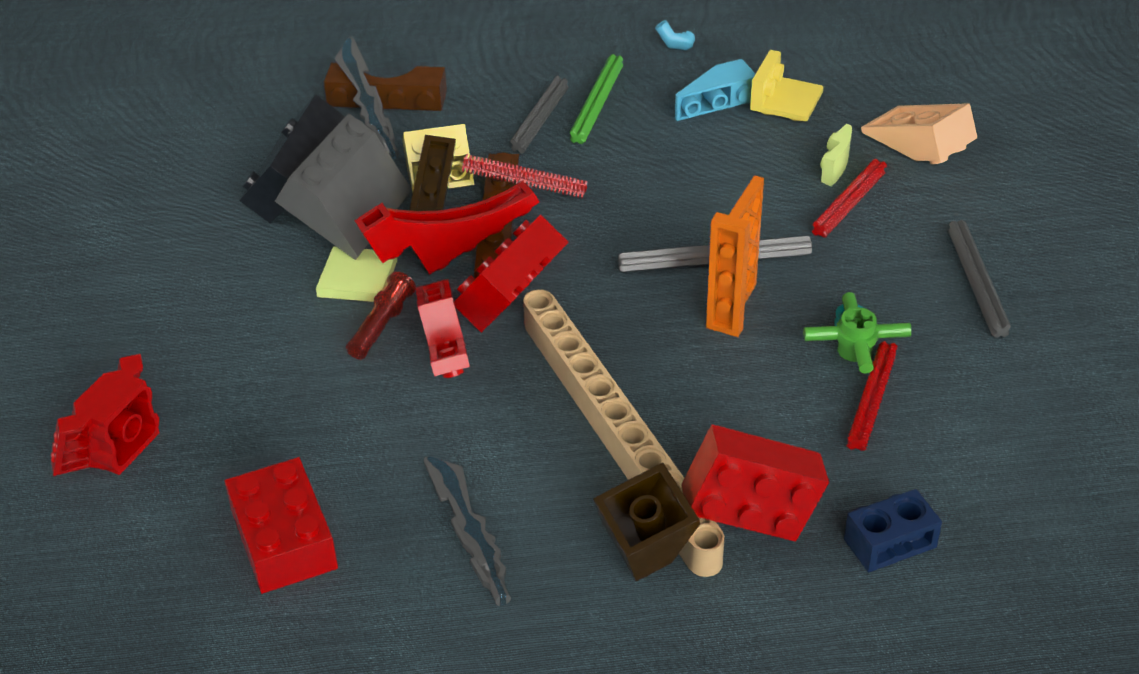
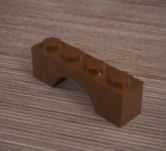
[324,63,447,111]

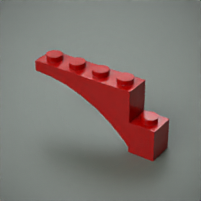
[354,181,540,274]

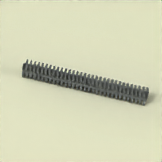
[510,76,569,154]

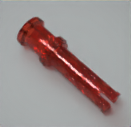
[346,272,416,360]

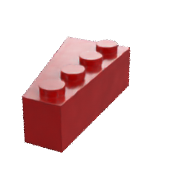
[454,214,569,333]

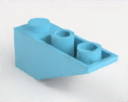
[675,59,755,121]

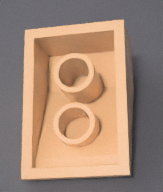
[861,103,977,164]

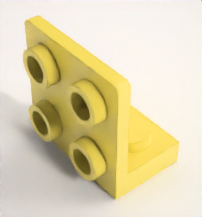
[750,50,823,122]

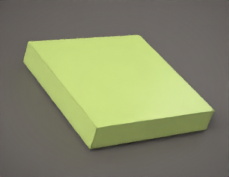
[316,246,397,303]

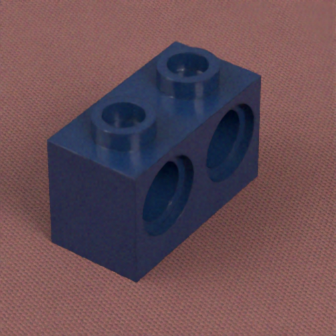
[844,489,942,573]

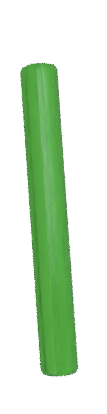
[570,54,623,144]

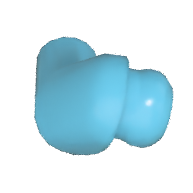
[655,20,695,51]

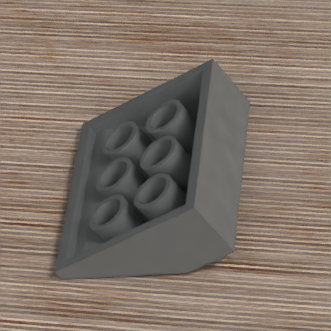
[275,113,412,260]

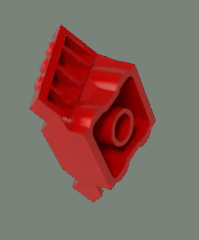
[51,354,160,476]

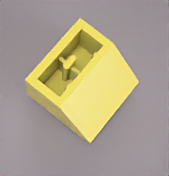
[402,124,474,193]

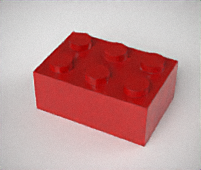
[681,424,829,542]
[224,457,338,594]

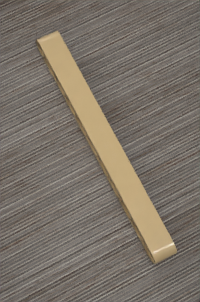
[523,289,725,577]

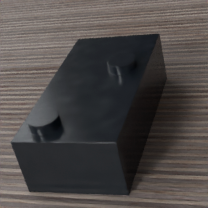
[239,94,345,224]

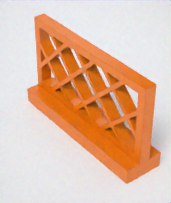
[706,175,764,337]

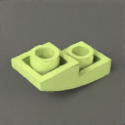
[820,124,852,187]

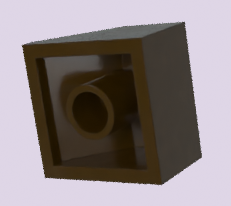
[593,462,701,582]

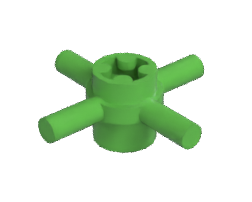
[803,292,911,374]

